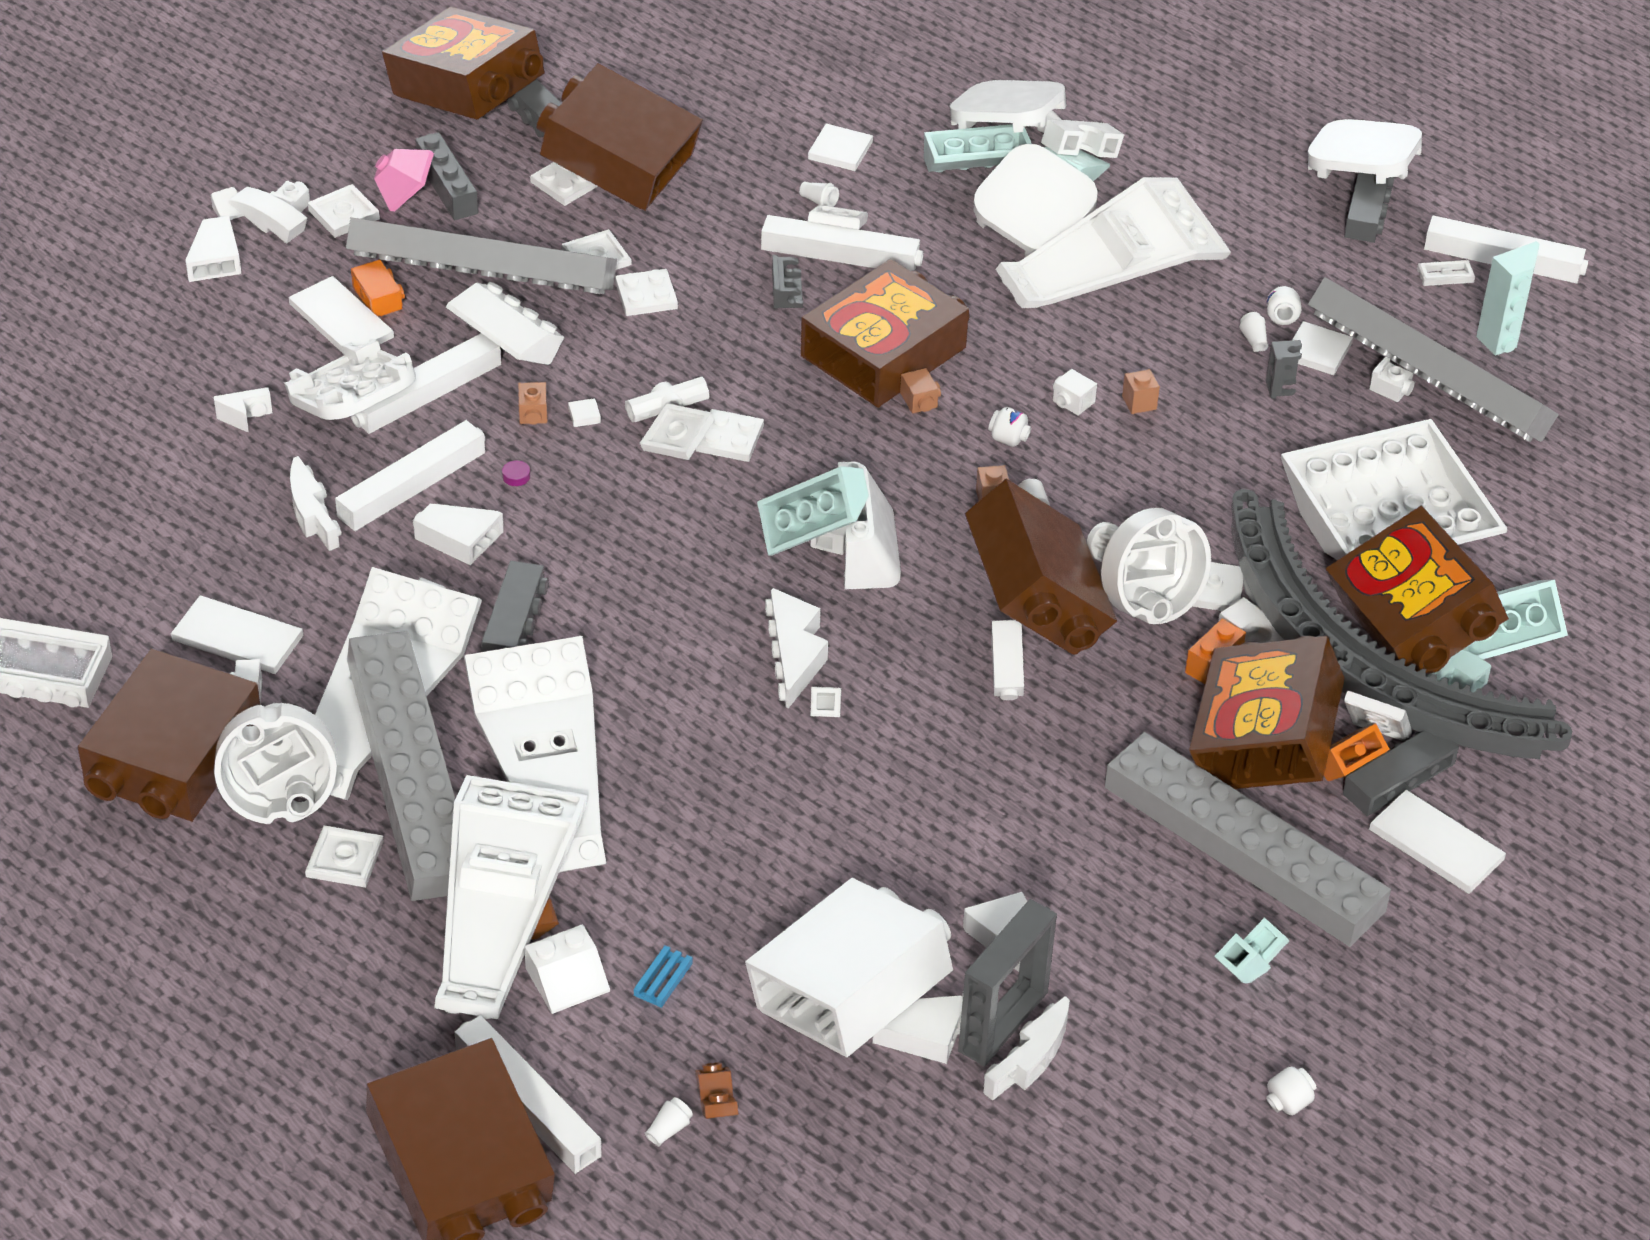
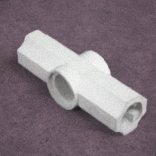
[625,377,709,422]

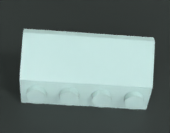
[924,124,1032,172]
[1476,241,1540,356]
[757,466,869,556]
[1463,580,1568,659]

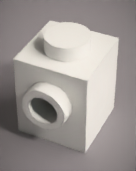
[1053,369,1097,416]

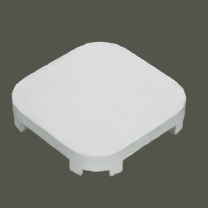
[950,80,1066,133]
[1308,119,1422,184]
[973,144,1097,256]
[284,339,416,420]

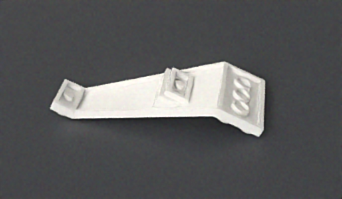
[995,177,1231,308]
[315,567,482,800]
[464,636,606,873]
[435,775,587,1019]

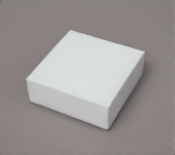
[568,398,601,427]

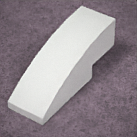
[229,187,307,244]

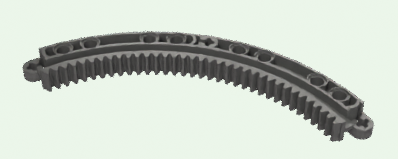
[1231,489,1573,759]

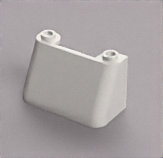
[838,462,901,589]

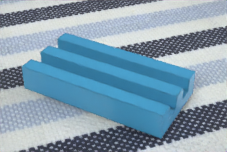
[634,945,693,1008]

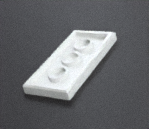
[289,276,394,355]
[171,595,303,674]
[1344,691,1412,742]
[1369,790,1506,894]

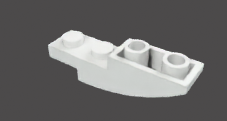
[290,456,341,551]
[983,996,1070,1100]

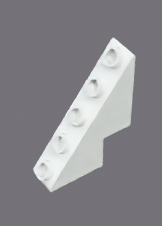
[765,588,828,708]

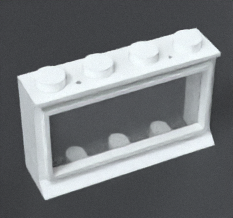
[0,618,112,708]

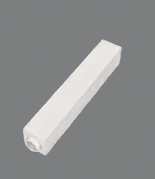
[761,215,923,271]
[1424,216,1589,283]
[351,333,501,434]
[335,420,485,531]
[454,1015,601,1174]

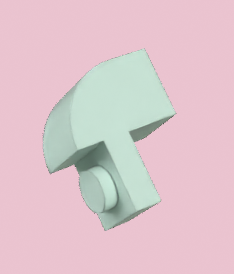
[1426,650,1491,693]
[1215,918,1289,983]

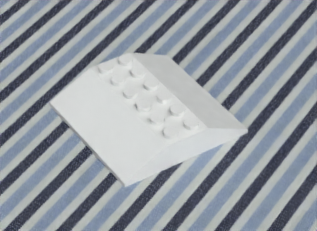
[1281,419,1507,560]

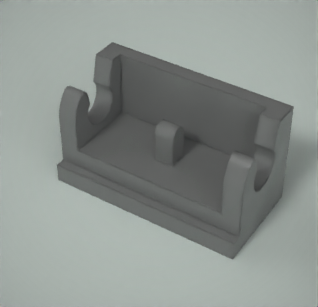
[772,255,803,308]
[1265,340,1302,399]

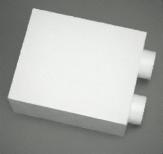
[745,878,953,1057]

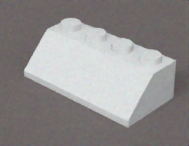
[446,282,564,365]

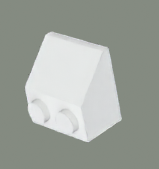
[524,924,610,1014]

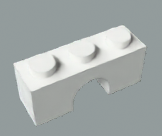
[1041,119,1124,158]
[1219,597,1284,643]

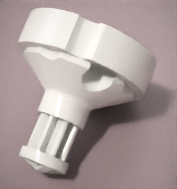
[1086,508,1211,624]
[214,703,336,824]

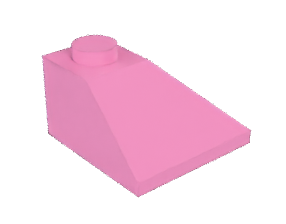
[374,149,434,212]

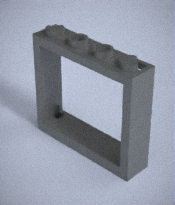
[958,899,1057,1067]

